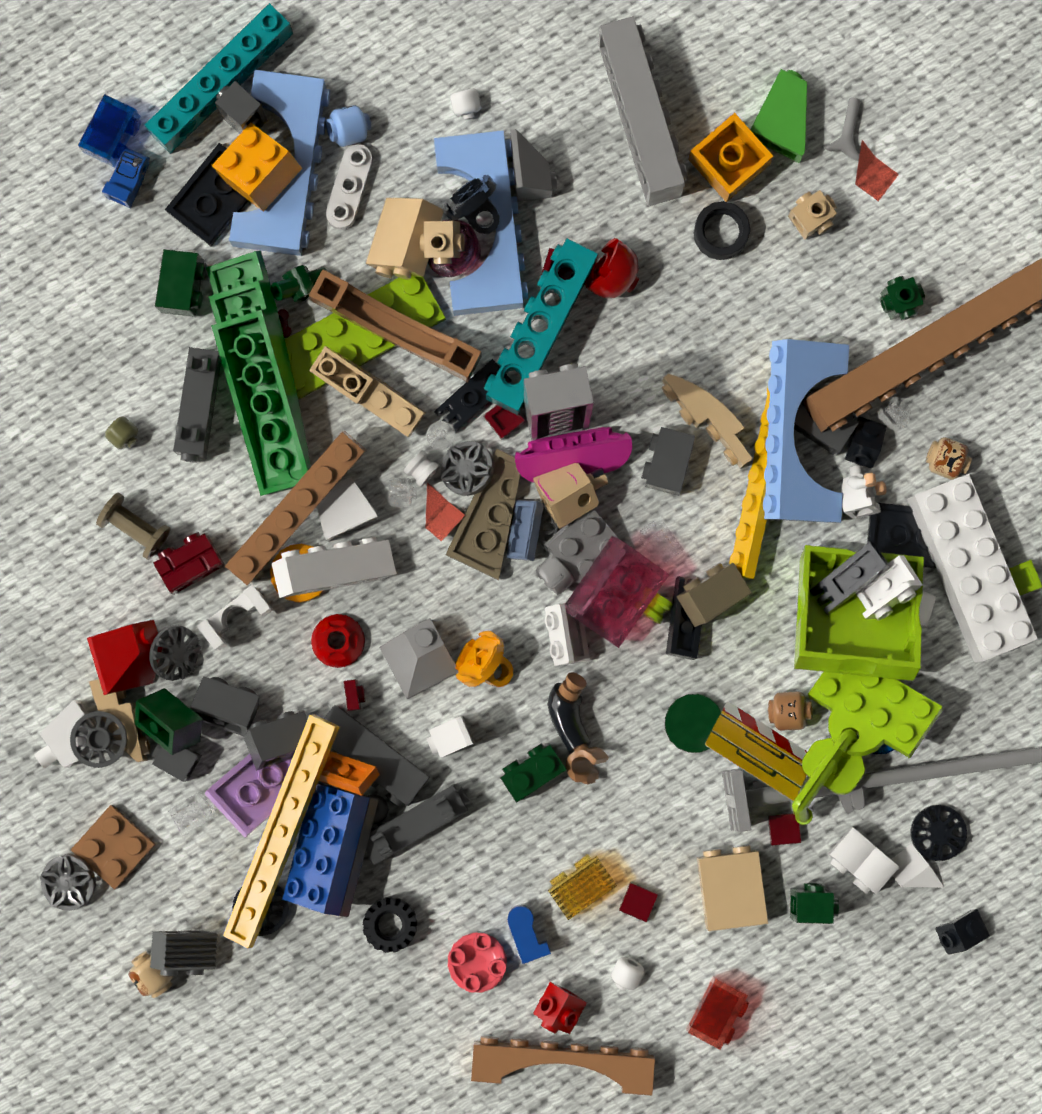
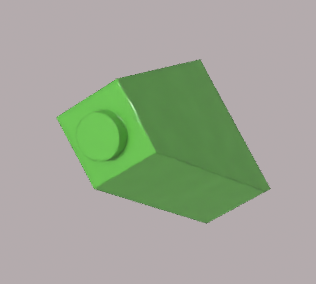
[750,69,807,163]

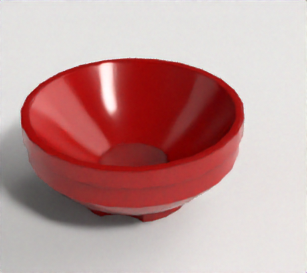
[311,614,365,668]

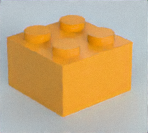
[688,113,774,202]
[212,122,303,212]

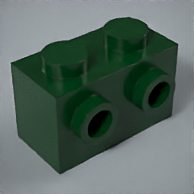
[155,249,207,317]
[134,688,203,755]
[500,743,566,803]
[790,883,839,924]

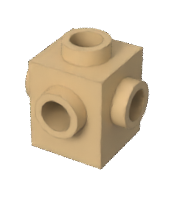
[788,190,837,240]
[420,221,465,264]

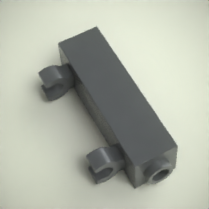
[173,347,221,463]
[366,784,470,865]

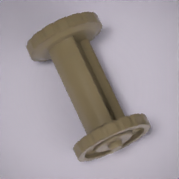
[96,492,171,560]

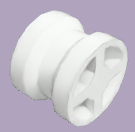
[403,450,440,488]

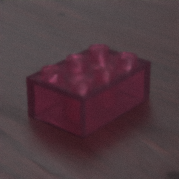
[565,536,670,648]

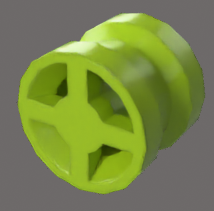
[636,589,673,624]

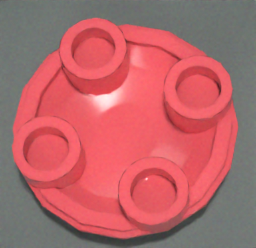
[448,933,507,993]

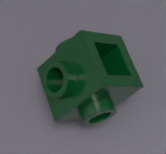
[880,276,925,321]

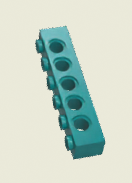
[145,3,293,154]
[484,238,598,415]

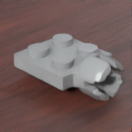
[536,509,628,595]

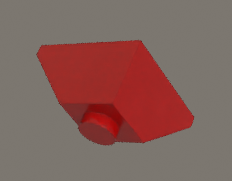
[87,620,163,695]

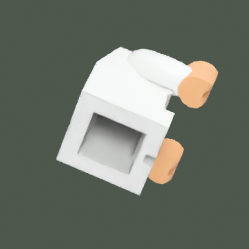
[841,466,887,519]

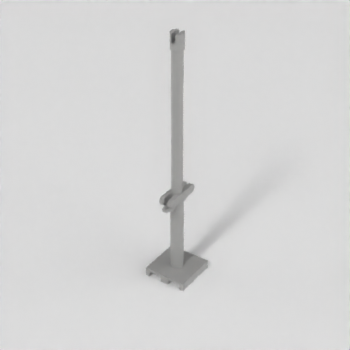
[722,747,1042,832]

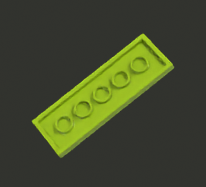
[285,276,446,400]

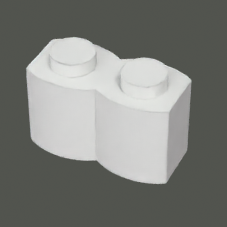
[828,827,899,894]

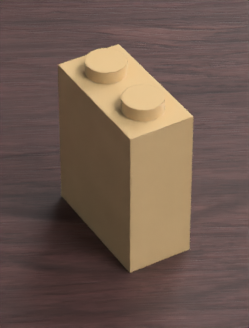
[366,198,443,280]
[697,845,768,931]

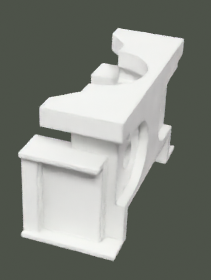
[197,584,273,651]

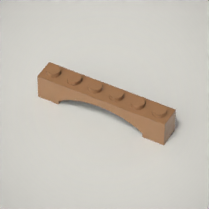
[309,270,482,382]
[225,431,367,585]
[471,1036,655,1096]

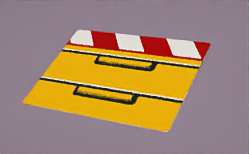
[705,701,807,801]

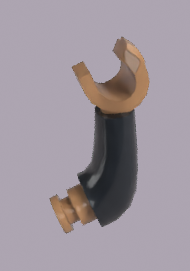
[547,672,609,785]

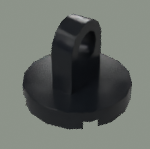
[443,175,500,234]

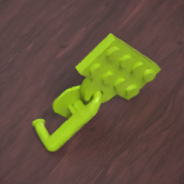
[792,672,943,825]

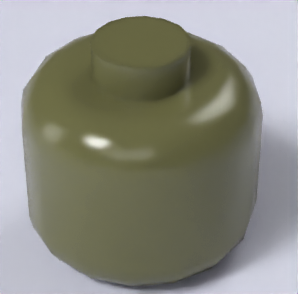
[105,416,138,450]

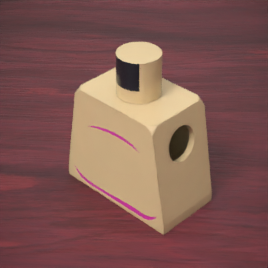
[533,463,609,529]

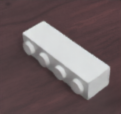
[272,537,397,598]

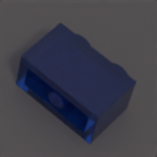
[78,94,141,167]

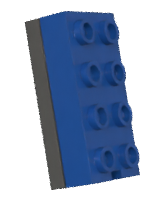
[282,783,379,917]

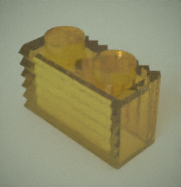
[547,854,617,920]

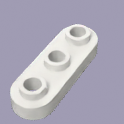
[326,144,373,230]

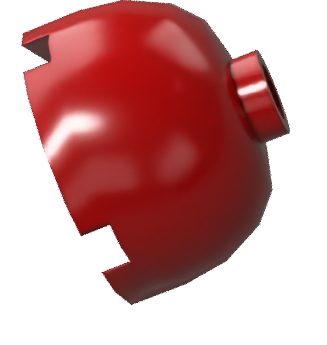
[585,238,639,299]

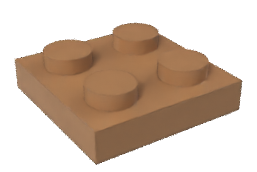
[71,805,156,890]

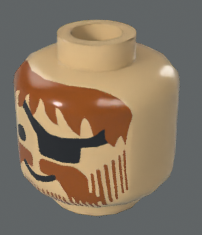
[925,437,972,480]
[128,951,173,998]

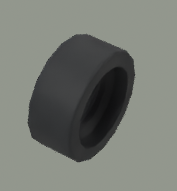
[693,201,750,260]

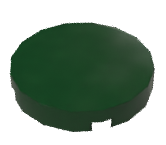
[664,694,721,753]

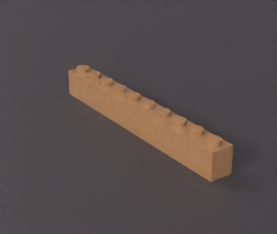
[803,258,1042,432]

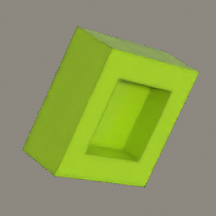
[1009,560,1042,596]

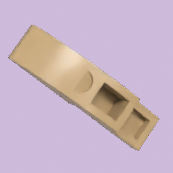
[309,346,426,437]
[662,374,753,469]
[89,679,151,762]

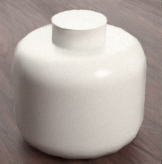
[450,88,481,119]
[611,957,645,991]

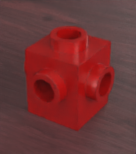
[533,982,587,1034]

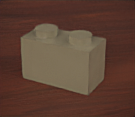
[676,563,752,627]

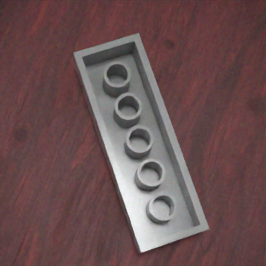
[598,16,688,207]
[524,363,593,441]

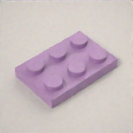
[205,754,292,838]

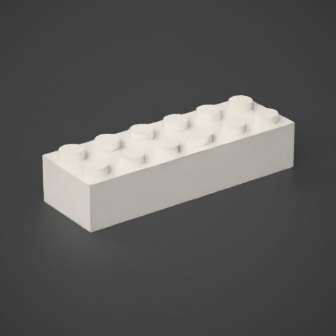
[907,474,1038,663]

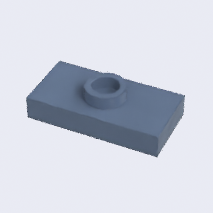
[506,500,544,561]

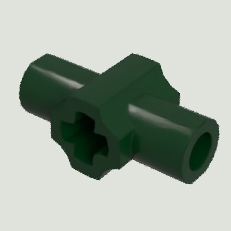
[271,265,327,303]

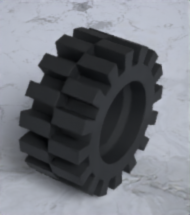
[362,897,418,953]

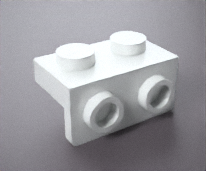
[857,555,922,621]
[545,602,590,666]

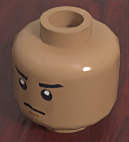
[768,691,813,731]

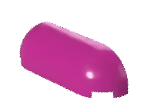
[515,427,632,483]

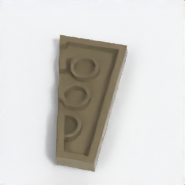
[445,449,521,581]

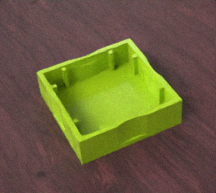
[794,545,924,681]

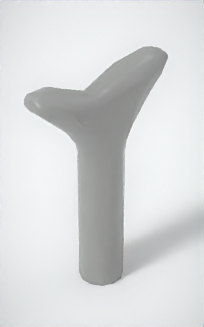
[825,98,861,161]

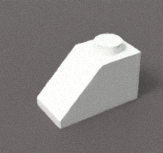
[426,716,474,758]

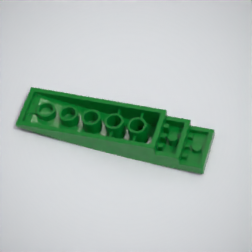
[206,251,311,496]

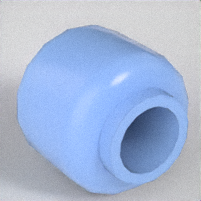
[326,105,371,147]

